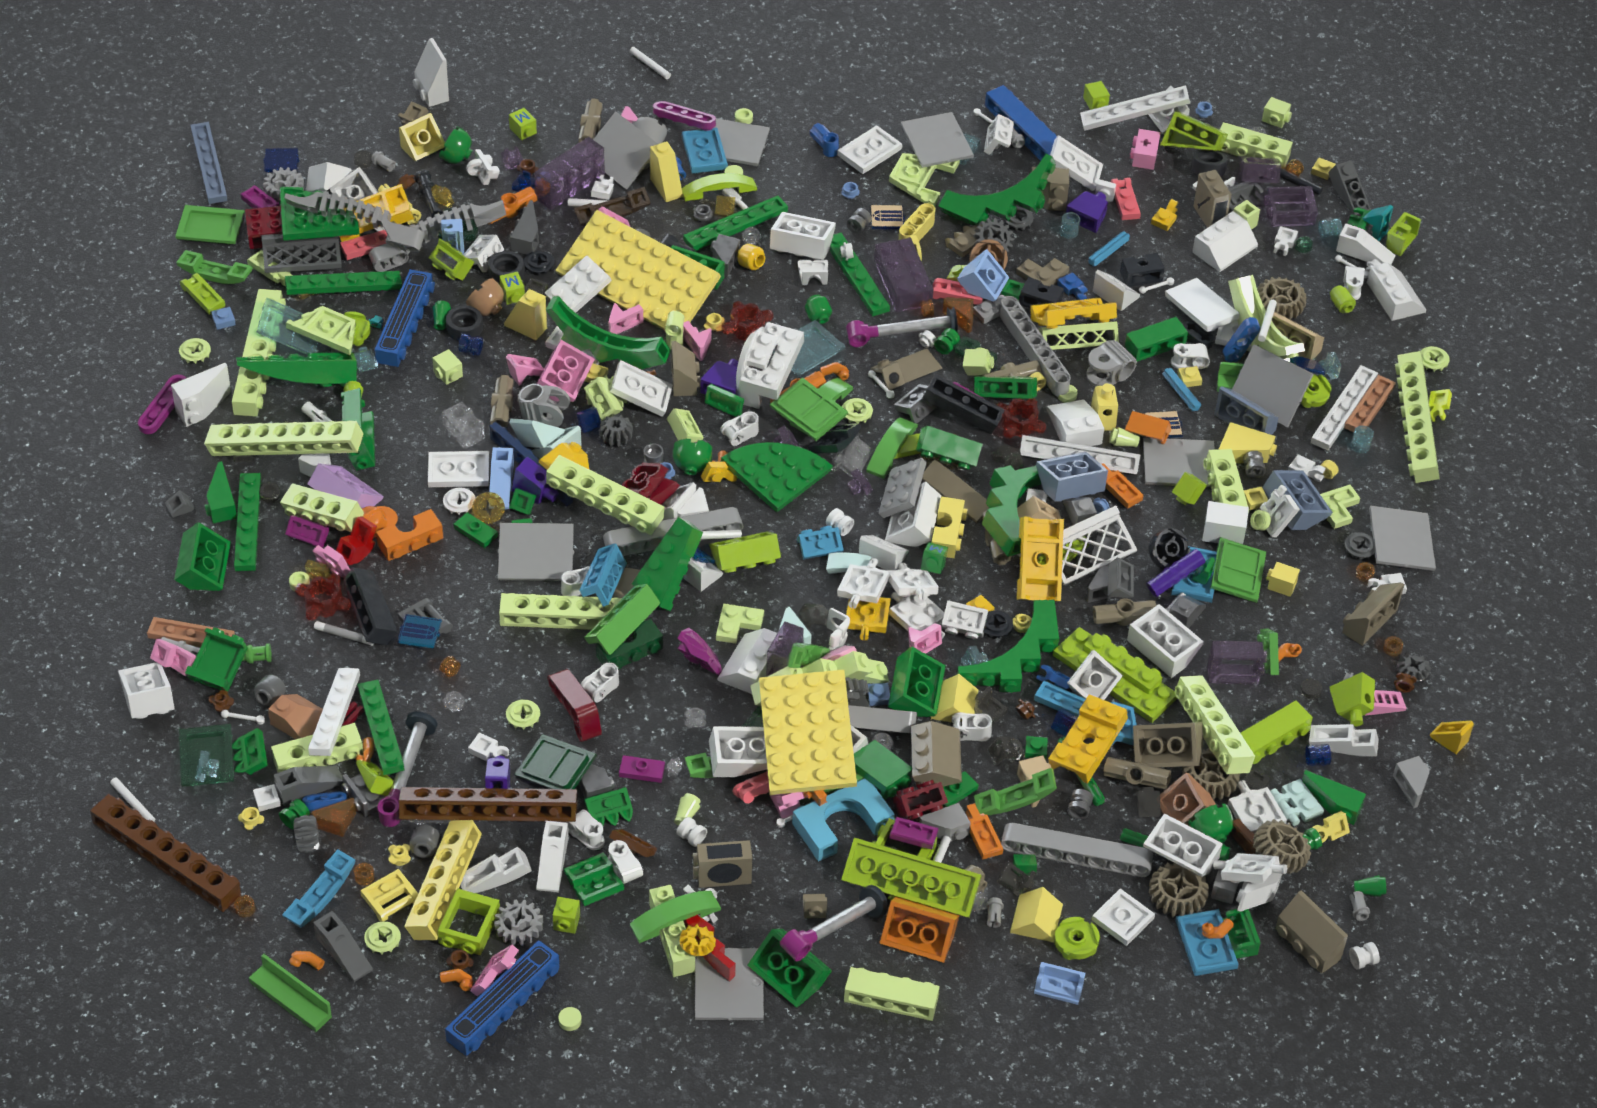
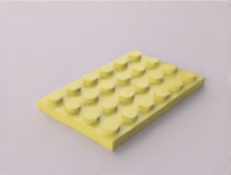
[759,670,857,795]

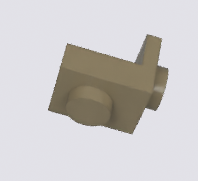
[398,101,428,125]

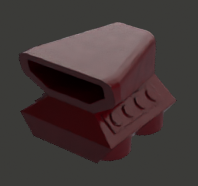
[621,462,680,505]

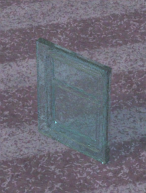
[256,298,318,355]
[772,320,845,376]

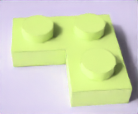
[1320,485,1360,529]
[716,604,764,644]

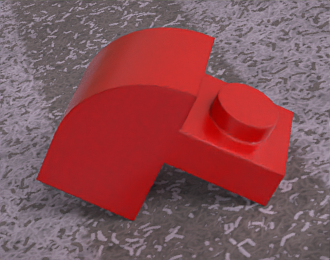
[336,516,377,565]

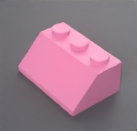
[537,340,595,402]

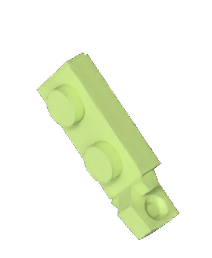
[247,250,293,286]

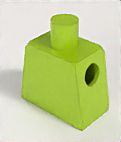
[1330,672,1375,726]

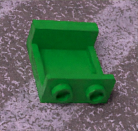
[185,627,248,692]
[854,740,912,800]

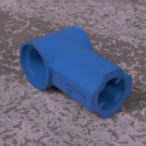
[810,123,839,157]

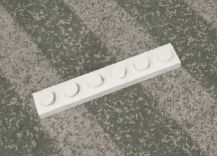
[1080,86,1190,131]
[1311,365,1378,450]
[1019,435,1140,474]
[308,668,360,756]

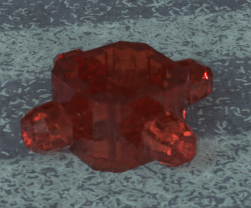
[721,301,774,341]
[997,398,1047,438]
[295,573,351,621]

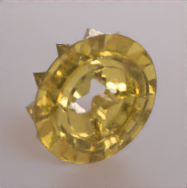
[472,492,505,524]

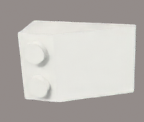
[413,38,449,107]
[171,363,231,427]
[1046,400,1104,446]
[118,662,174,719]
[709,727,767,777]

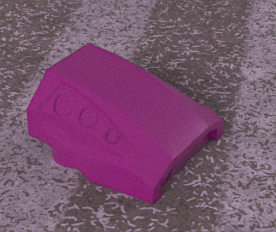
[677,628,722,675]

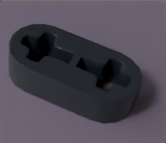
[1183,321,1214,350]

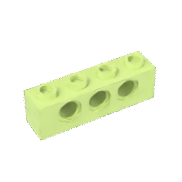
[1220,122,1293,169]
[1203,449,1249,513]
[280,484,364,532]
[271,723,364,773]
[649,885,695,977]

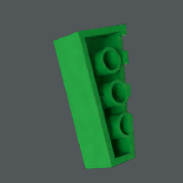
[631,516,703,611]

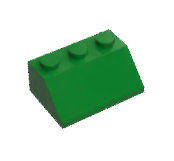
[174,522,231,591]
[888,646,946,717]
[747,929,832,1007]

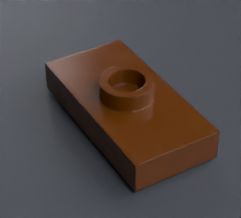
[1230,818,1257,855]
[609,829,657,857]

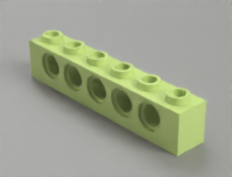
[546,455,664,535]
[499,593,622,629]
[1175,676,1255,774]

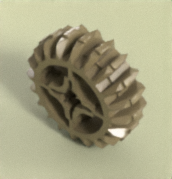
[1257,277,1307,320]
[1182,748,1240,801]
[1253,819,1311,874]
[1149,863,1209,918]

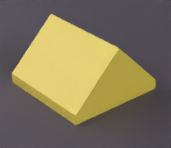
[399,113,445,161]
[931,674,978,722]
[1010,887,1063,943]

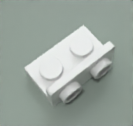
[984,114,1014,155]
[463,235,504,272]
[942,601,988,639]

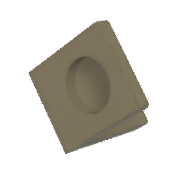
[871,359,905,390]
[803,894,827,918]

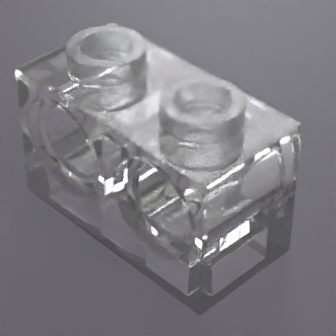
[442,402,485,449]

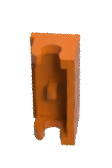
[1125,411,1172,444]

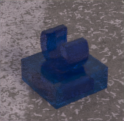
[512,170,537,192]
[576,407,601,433]
[1051,708,1078,736]

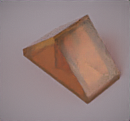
[943,297,974,333]
[312,798,356,837]

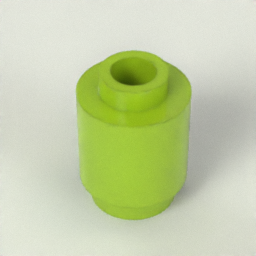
[1330,285,1356,313]

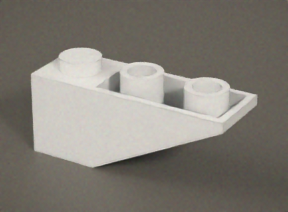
[1336,224,1395,264]
[536,821,568,893]
[1236,873,1282,912]

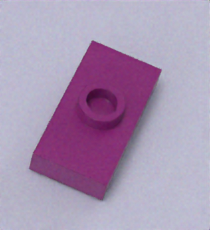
[240,185,279,208]
[285,515,329,547]
[619,755,665,783]
[890,817,938,850]

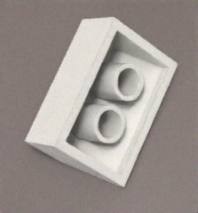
[1193,211,1258,272]
[770,212,836,260]
[1367,262,1426,321]
[885,482,941,547]
[1127,604,1204,678]
[718,628,783,694]
[1143,814,1223,877]

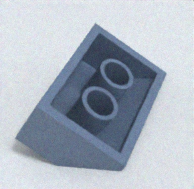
[1214,386,1279,435]
[1036,452,1108,501]
[1262,470,1333,530]

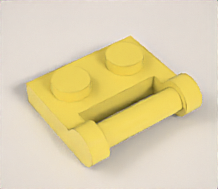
[361,869,418,922]

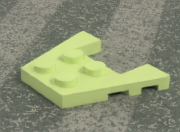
[889,153,960,207]

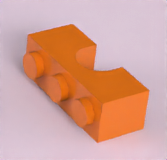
[376,509,443,561]

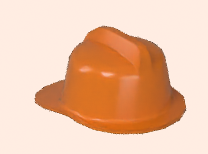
[362,506,398,538]

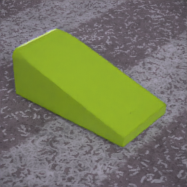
[356,760,393,796]

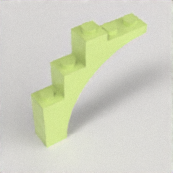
[1228,275,1305,362]
[750,651,889,706]

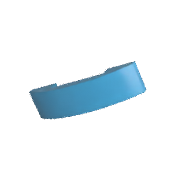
[282,849,356,928]

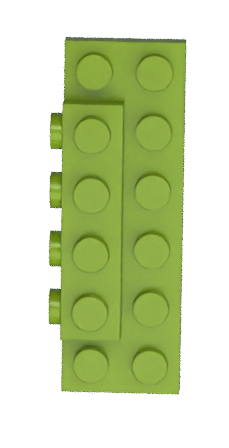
[1053,627,1177,723]
[841,838,982,918]

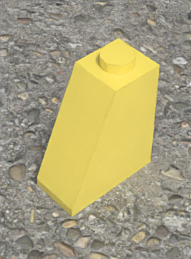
[650,141,683,202]
[504,289,547,340]
[1219,422,1277,463]

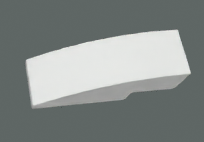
[1309,724,1379,756]
[460,847,532,893]

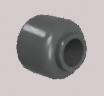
[254,674,286,706]
[409,825,440,858]

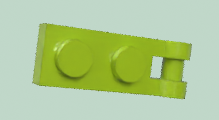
[180,273,225,315]

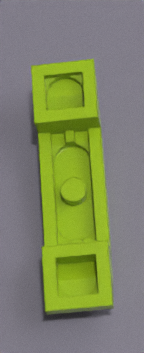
[682,173,757,201]

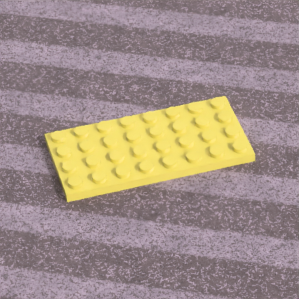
[556,210,721,330]

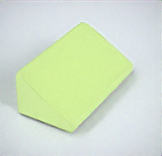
[584,377,623,421]
[667,408,704,442]

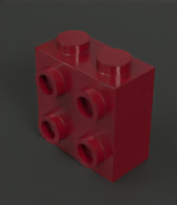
[245,206,283,249]
[892,780,948,820]

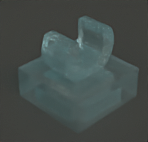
[354,346,378,373]
[1318,352,1342,380]
[961,646,989,666]
[195,750,219,782]

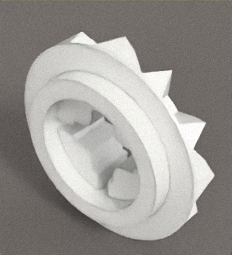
[443,488,476,515]

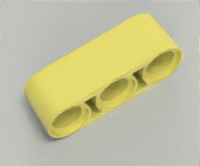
[898,203,935,250]

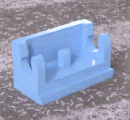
[441,219,464,259]
[1034,962,1085,1005]

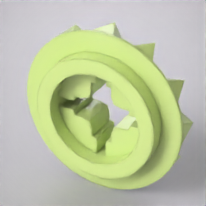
[179,338,211,364]
[1421,347,1449,372]
[842,398,873,423]
[506,700,540,730]
[364,922,401,954]

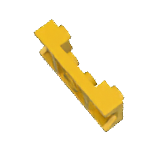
[339,184,414,242]
[1031,298,1117,329]
[1017,517,1064,602]
[1048,694,1128,784]

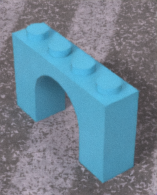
[792,779,895,862]

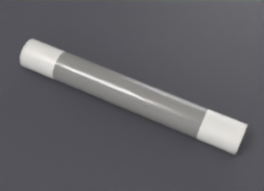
[314,621,374,646]

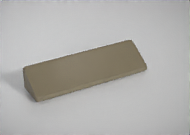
[922,460,989,523]

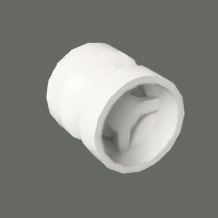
[826,508,854,536]
[677,817,707,847]
[1349,942,1380,969]

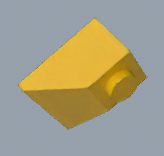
[539,442,589,470]

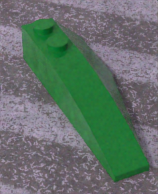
[236,352,357,387]

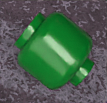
[804,295,832,324]

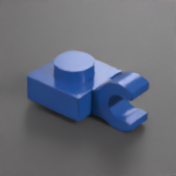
[1057,273,1088,300]
[1037,665,1070,690]

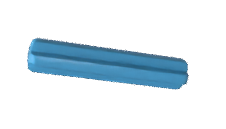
[1088,231,1130,266]
[1162,368,1201,411]

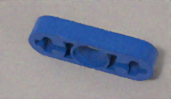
[1223,317,1260,362]

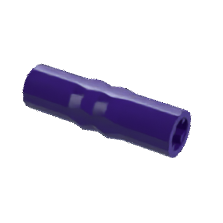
[1146,549,1206,597]

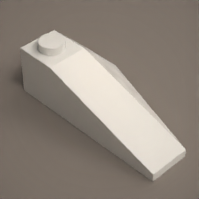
[329,167,395,231]

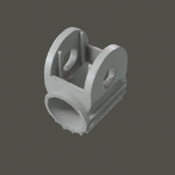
[1086,340,1137,387]
[517,384,570,427]

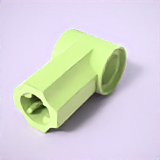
[665,311,685,349]

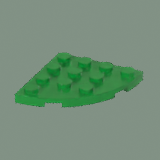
[280,187,360,241]
[720,442,833,513]

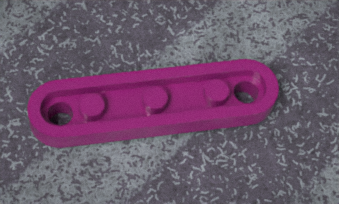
[653,101,716,131]
[138,375,187,434]

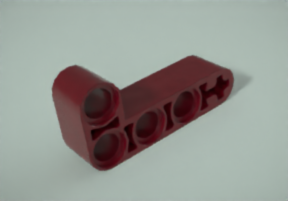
[547,669,602,742]

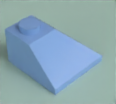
[957,250,1009,301]

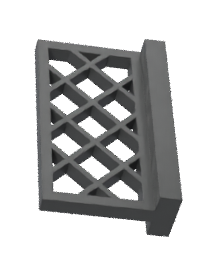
[262,234,342,273]

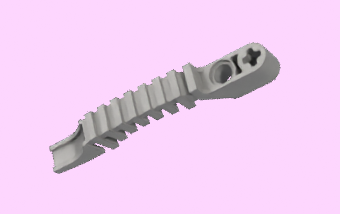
[284,191,425,252]
[369,200,506,272]

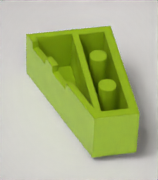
[1160,112,1228,151]

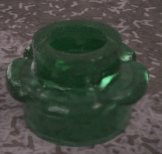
[1295,236,1313,253]

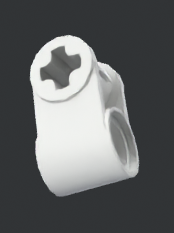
[1344,266,1365,300]
[1171,343,1210,369]
[720,411,759,446]
[561,566,590,596]
[581,663,619,703]
[952,712,992,742]
[565,809,605,850]
[608,840,643,884]

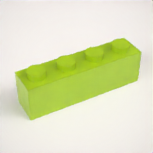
[1240,701,1313,764]

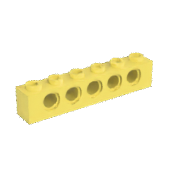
[404,820,482,940]

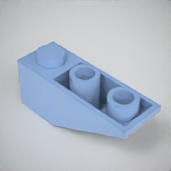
[489,447,514,509]

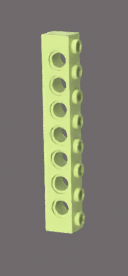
[232,289,286,416]
[1395,351,1440,483]
[204,421,364,456]

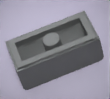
[1108,557,1134,598]

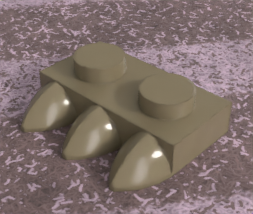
[945,225,977,257]

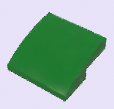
[564,852,624,906]

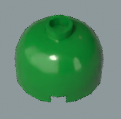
[439,126,473,164]
[673,439,713,475]
[1188,804,1233,843]

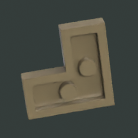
[1016,258,1069,286]

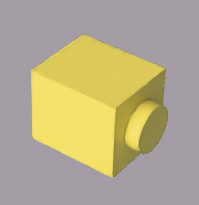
[1266,562,1300,597]

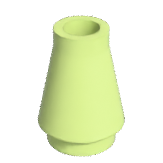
[1109,427,1140,448]
[674,793,701,826]

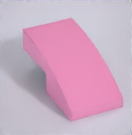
[150,639,196,676]

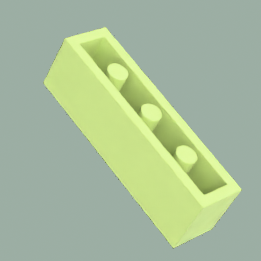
[844,967,940,1021]

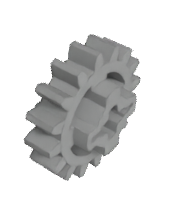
[263,167,304,201]
[494,899,543,946]

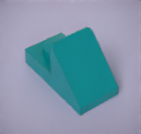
[1363,205,1393,242]

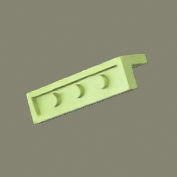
[1038,322,1119,350]

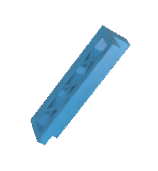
[579,543,627,607]

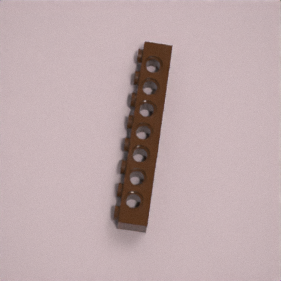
[399,787,577,822]
[90,794,241,912]

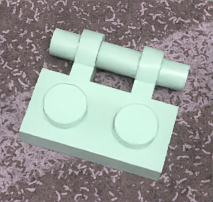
[1270,779,1324,826]

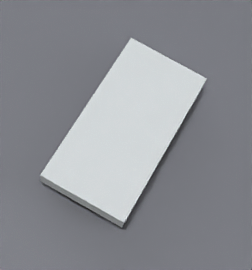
[1165,278,1239,332]

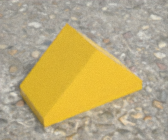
[1430,721,1474,754]

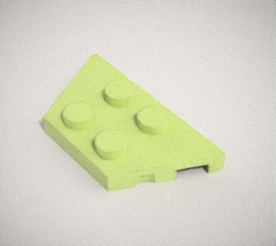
[286,306,356,355]

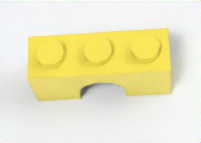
[932,497,968,558]

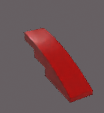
[683,915,736,981]

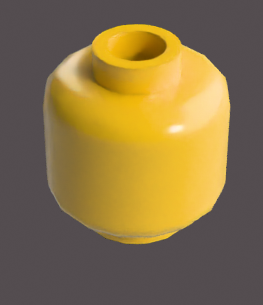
[737,244,765,270]

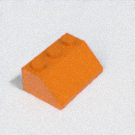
[880,897,959,963]

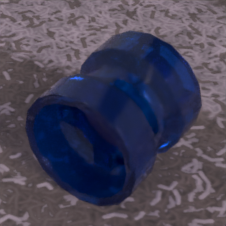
[459,333,483,356]
[1305,744,1331,766]

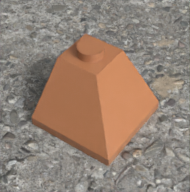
[268,694,323,739]
[1156,772,1216,826]

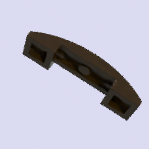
[574,187,651,226]

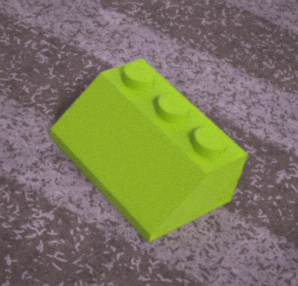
[709,531,781,573]

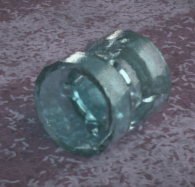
[1060,212,1080,239]
[1318,218,1342,238]
[1351,426,1374,453]

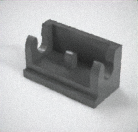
[1228,178,1263,213]

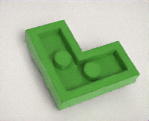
[1257,629,1279,675]

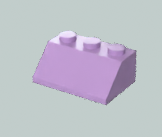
[308,463,384,508]

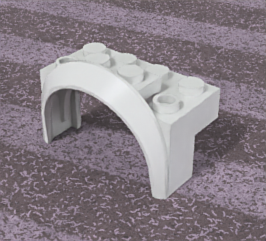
[736,322,804,409]

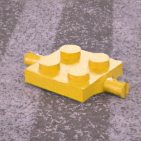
[846,597,891,641]

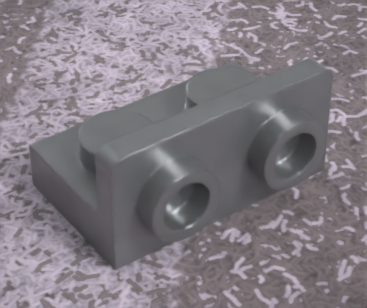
[894,384,938,424]
[341,774,384,817]

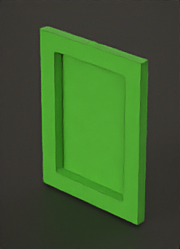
[175,205,245,244]
[770,378,848,441]
[1210,537,1266,603]

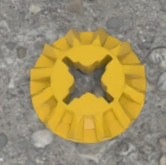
[679,924,716,956]

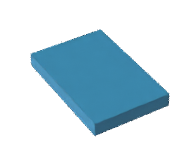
[682,128,728,173]
[1171,546,1217,603]
[1175,909,1239,976]

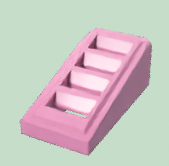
[1365,690,1406,716]

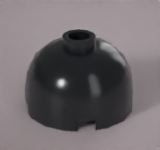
[1148,528,1190,569]

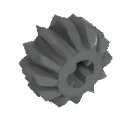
[599,414,633,447]
[294,815,320,853]

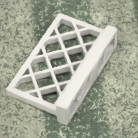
[1062,506,1137,585]

